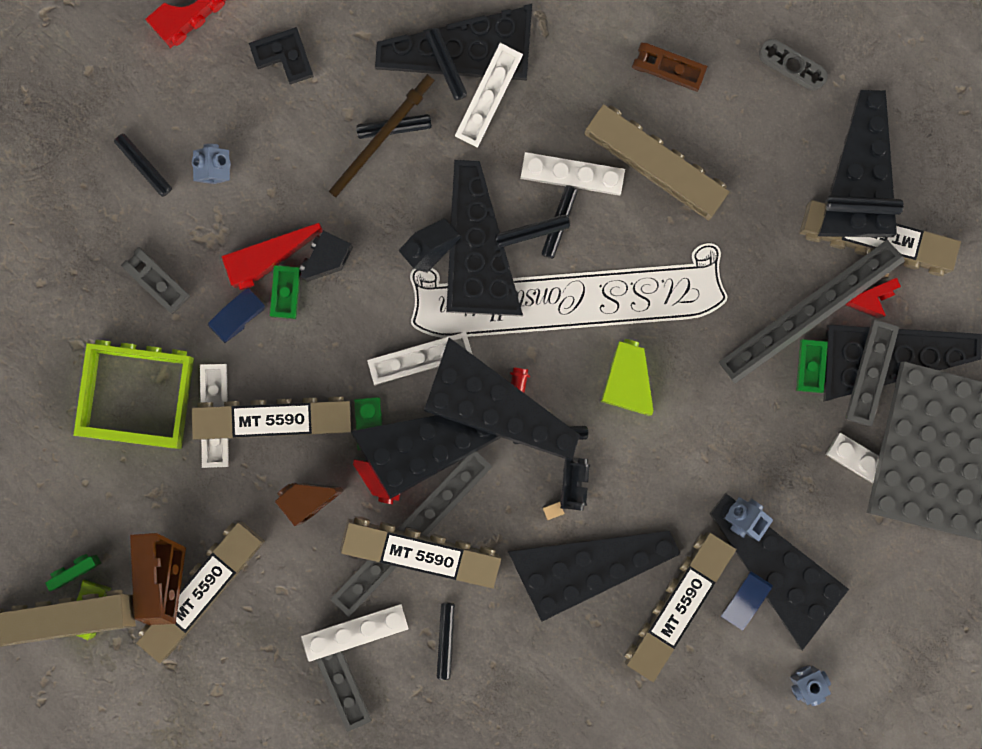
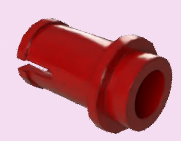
[510,367,530,393]

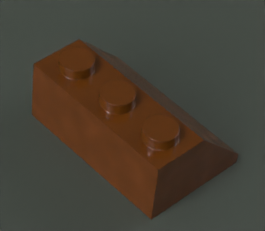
[275,483,344,526]

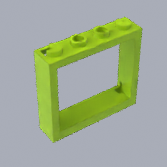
[73,340,194,449]

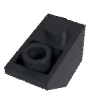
[300,230,353,282]

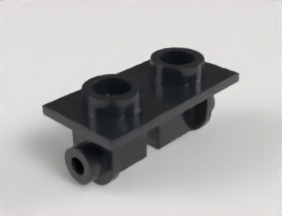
[560,458,590,511]

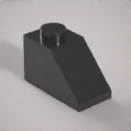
[398,218,462,273]

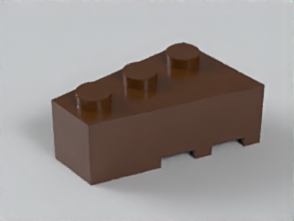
[130,533,186,625]

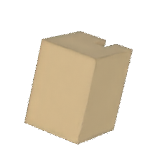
[543,502,564,520]

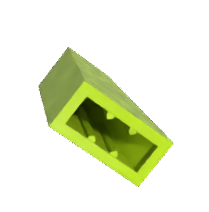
[600,339,653,416]

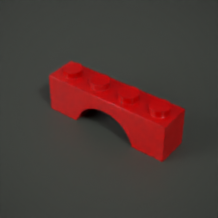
[145,0,226,49]

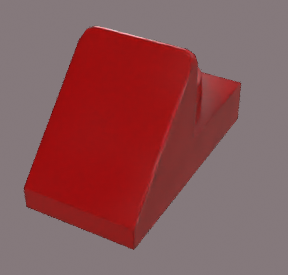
[846,278,901,318]

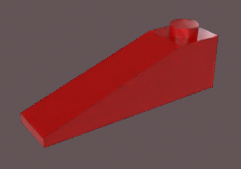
[221,223,323,290]

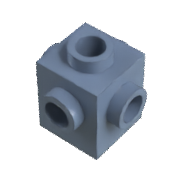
[192,144,231,184]
[725,497,773,541]
[790,666,831,706]

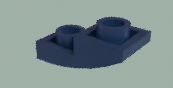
[208,288,265,343]
[721,571,773,631]

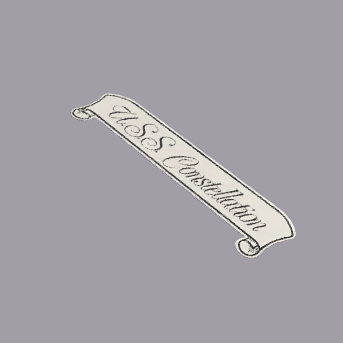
[410,243,728,338]

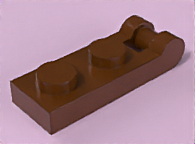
[632,43,708,92]

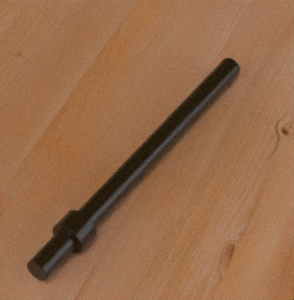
[329,74,435,198]

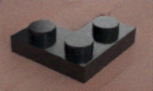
[249,27,314,85]

